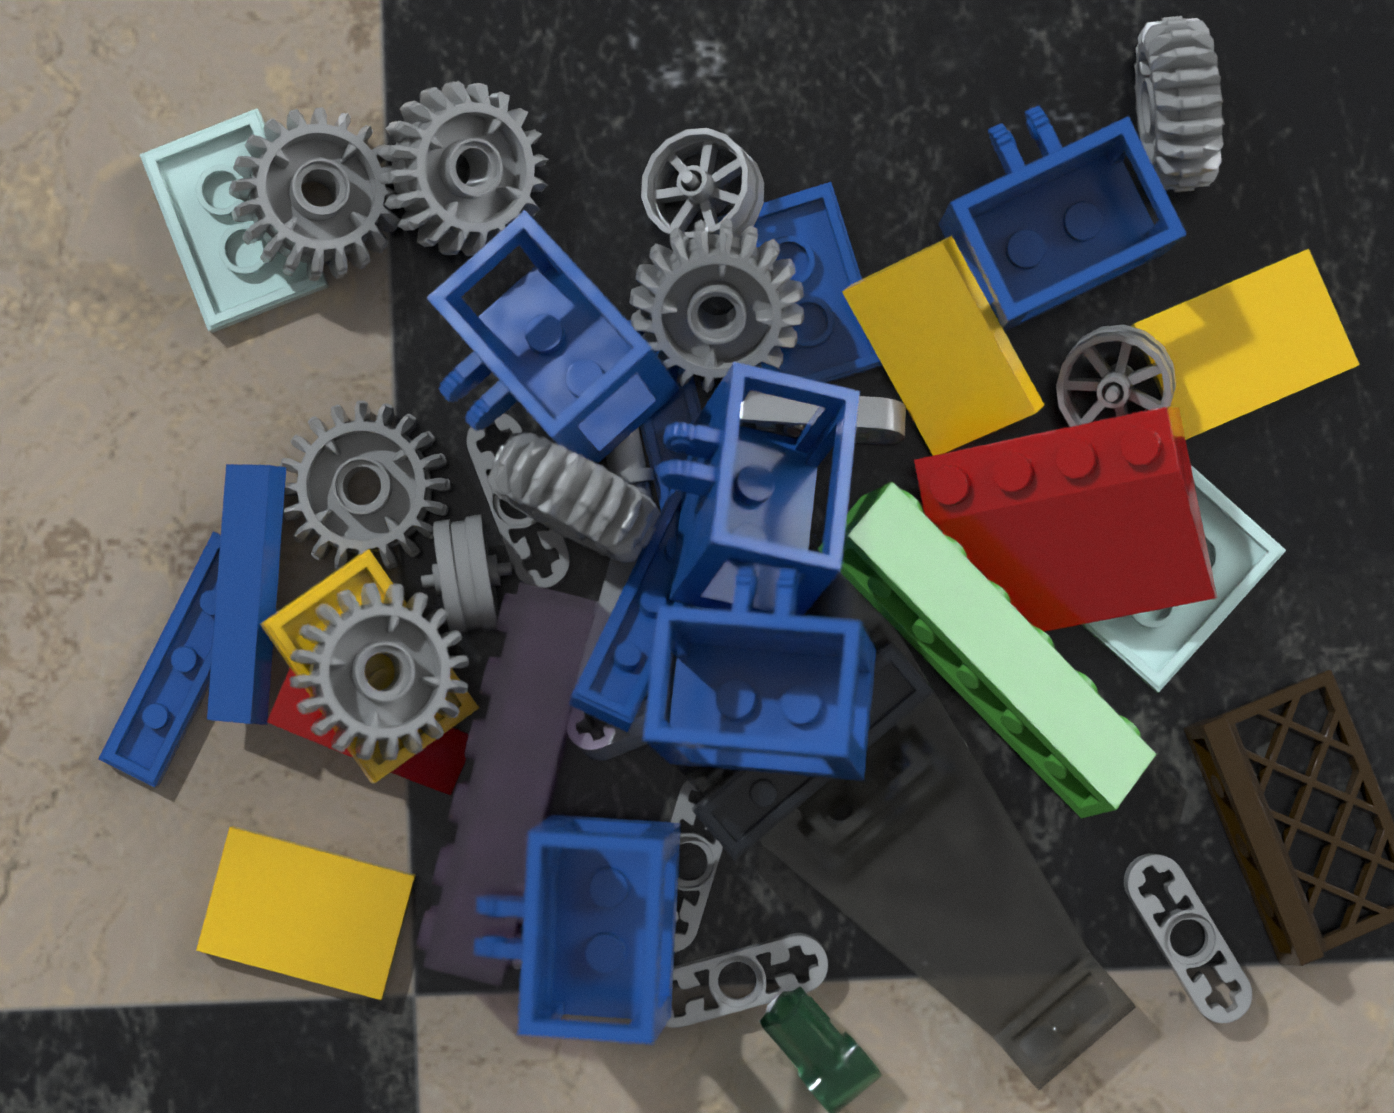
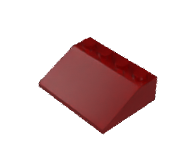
[914,406,1217,632]

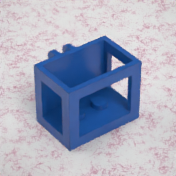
[939,106,1187,332]
[427,210,680,464]
[659,362,860,617]
[643,565,876,781]
[474,815,681,1044]

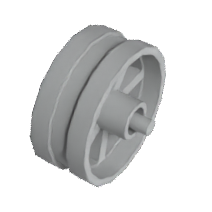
[641,128,764,240]
[1056,324,1176,427]
[421,514,512,635]

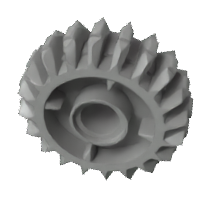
[1134,16,1224,192]
[377,81,549,256]
[229,107,400,281]
[630,218,804,393]
[280,400,451,569]
[487,432,661,562]
[290,583,468,760]

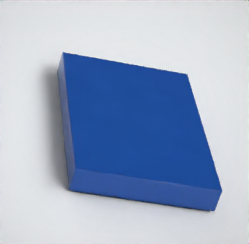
[717,182,883,384]

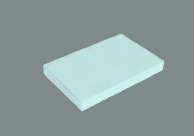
[139,108,329,333]
[1082,465,1286,692]

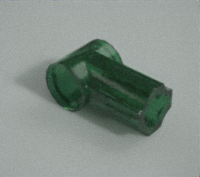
[759,986,883,1113]

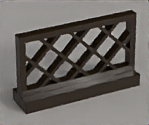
[1183,669,1394,966]

